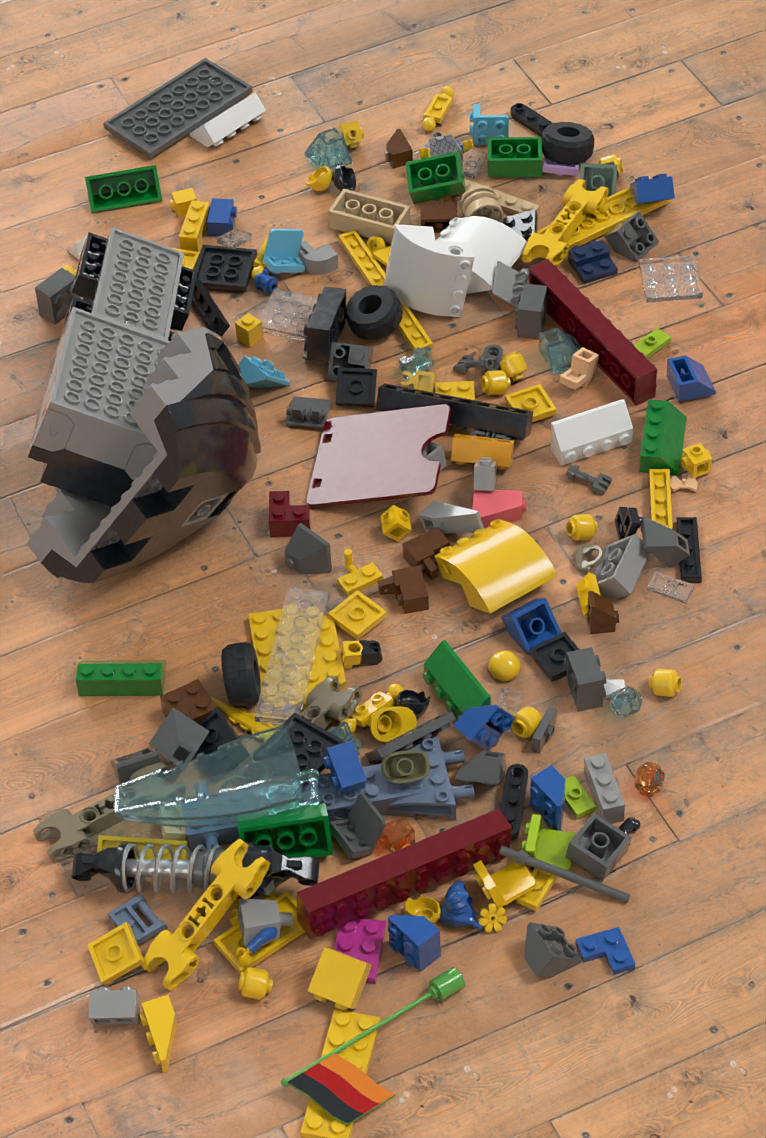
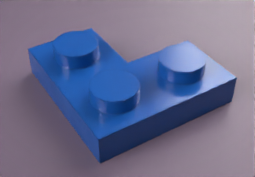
[575,927,635,975]

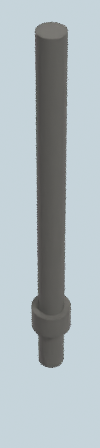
[499,846,630,903]

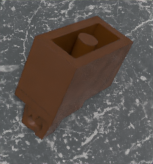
[421,196,457,233]
[402,527,450,579]
[378,566,429,614]

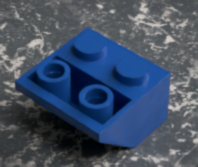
[630,174,675,204]
[666,355,716,402]
[453,704,516,751]
[530,765,566,831]
[388,915,441,972]

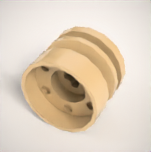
[460,185,504,223]

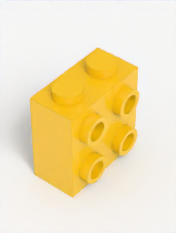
[308,947,372,1011]

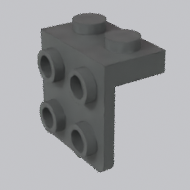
[329,794,386,859]

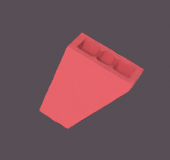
[472,490,527,533]

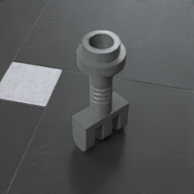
[453,355,494,373]
[566,465,612,495]

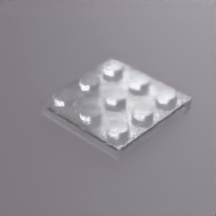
[639,255,703,303]
[259,289,317,342]

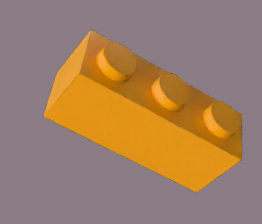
[451,434,514,470]

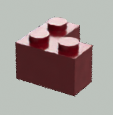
[269,491,311,537]

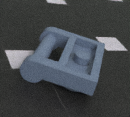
[108,895,168,946]

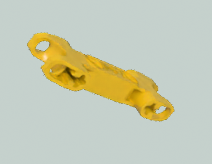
[522,179,608,266]
[141,839,270,991]

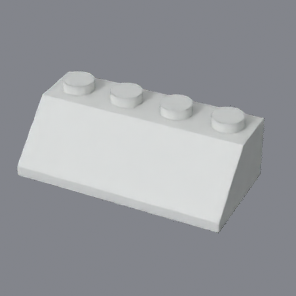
[189,92,266,148]
[551,399,633,466]

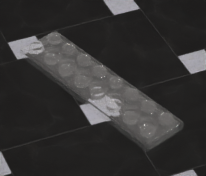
[255,587,330,725]

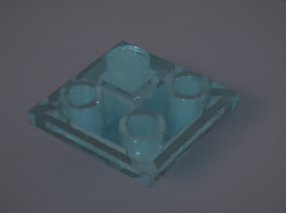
[304,127,352,171]
[539,328,581,374]

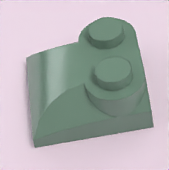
[580,163,618,197]

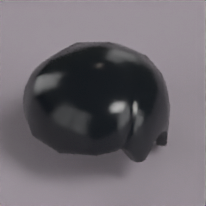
[332,164,356,191]
[396,690,430,717]

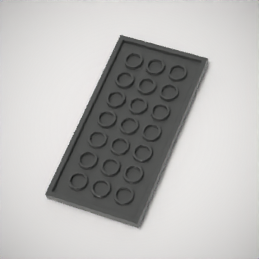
[103,58,253,158]

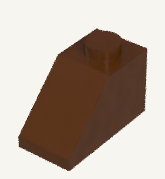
[384,129,413,169]
[587,591,619,634]

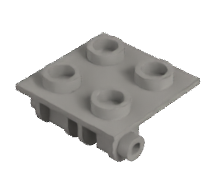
[492,261,529,307]

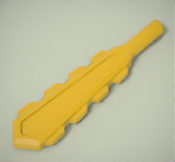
[210,696,280,742]

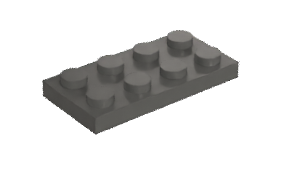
[365,712,456,763]

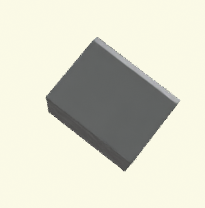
[110,747,162,787]

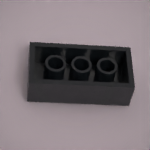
[304,286,347,362]

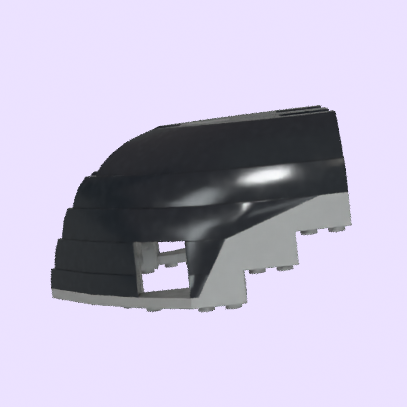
[27,327,261,583]

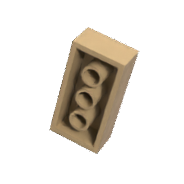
[328,189,411,244]

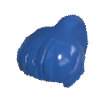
[440,882,483,930]

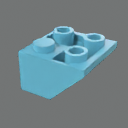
[239,356,291,388]

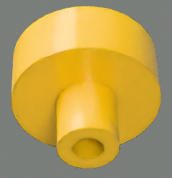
[366,236,386,255]

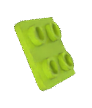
[522,814,576,871]

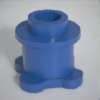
[254,269,278,294]

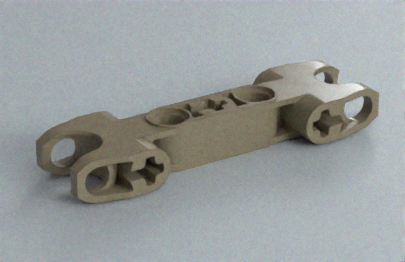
[238,676,363,785]
[33,761,186,862]

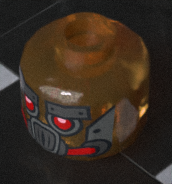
[634,762,665,797]

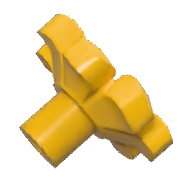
[478,903,507,933]

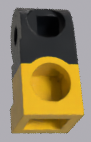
[341,640,383,669]

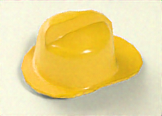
[367,706,417,742]

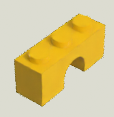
[179,201,210,252]

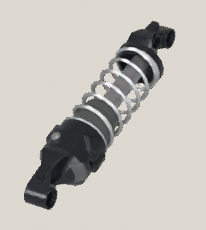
[71,842,320,899]

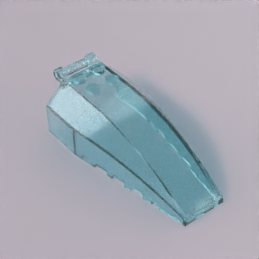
[114,725,321,827]

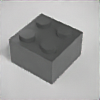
[35,268,81,325]
[515,284,547,340]
[566,647,607,712]
[565,813,632,882]

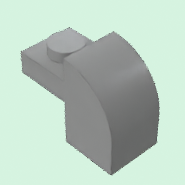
[299,240,338,275]

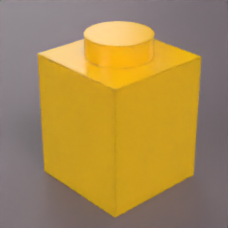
[170,188,197,217]
[235,313,263,348]

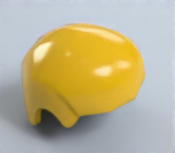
[305,166,333,191]
[487,650,521,682]
[404,895,441,924]

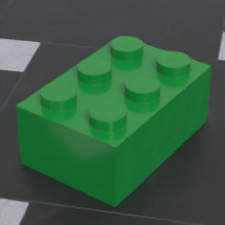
[488,137,542,178]
[405,151,466,204]

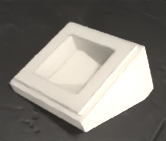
[604,679,625,698]

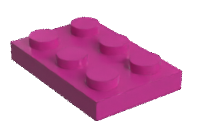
[334,919,386,984]

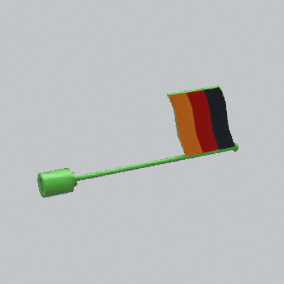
[281,967,465,1125]

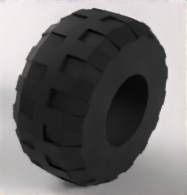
[541,122,595,165]
[345,285,403,340]
[221,642,262,707]

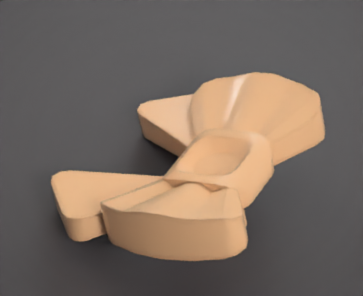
[670,474,698,492]

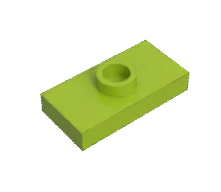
[634,328,671,359]
[565,775,596,819]

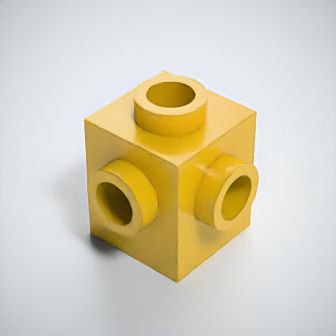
[337,120,364,149]
[681,443,712,478]
[380,505,412,542]

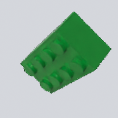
[236,803,333,858]

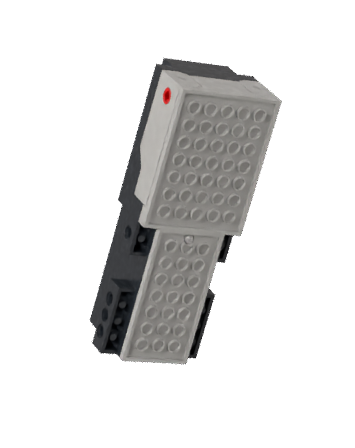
[28,227,197,507]

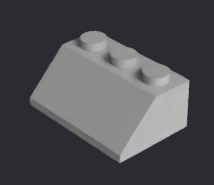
[593,534,649,599]

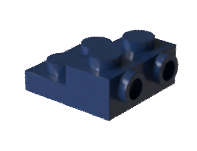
[568,240,618,284]

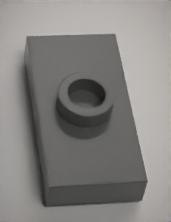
[532,707,557,754]

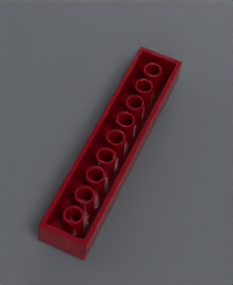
[529,259,657,406]
[297,808,512,940]

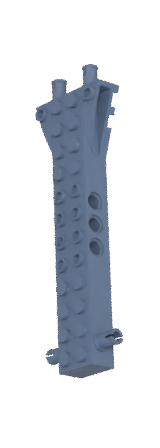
[181,736,475,851]

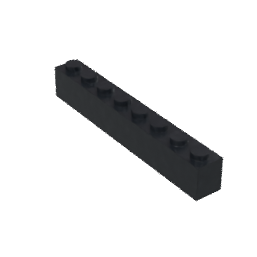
[376,383,533,440]

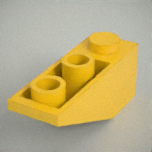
[139,995,177,1073]

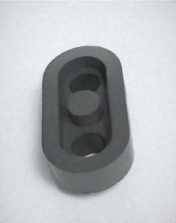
[481,344,503,375]

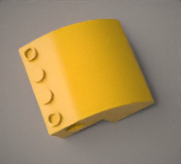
[434,519,557,613]

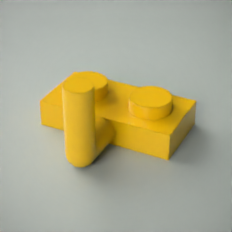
[337,549,383,597]

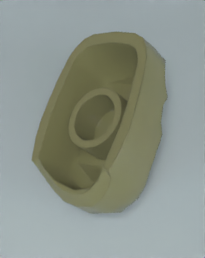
[381,750,430,783]

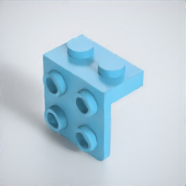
[469,104,509,145]
[262,229,306,274]

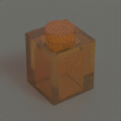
[379,815,415,853]

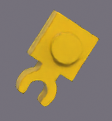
[401,370,436,392]

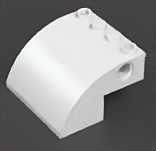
[435,216,527,294]
[383,224,475,317]

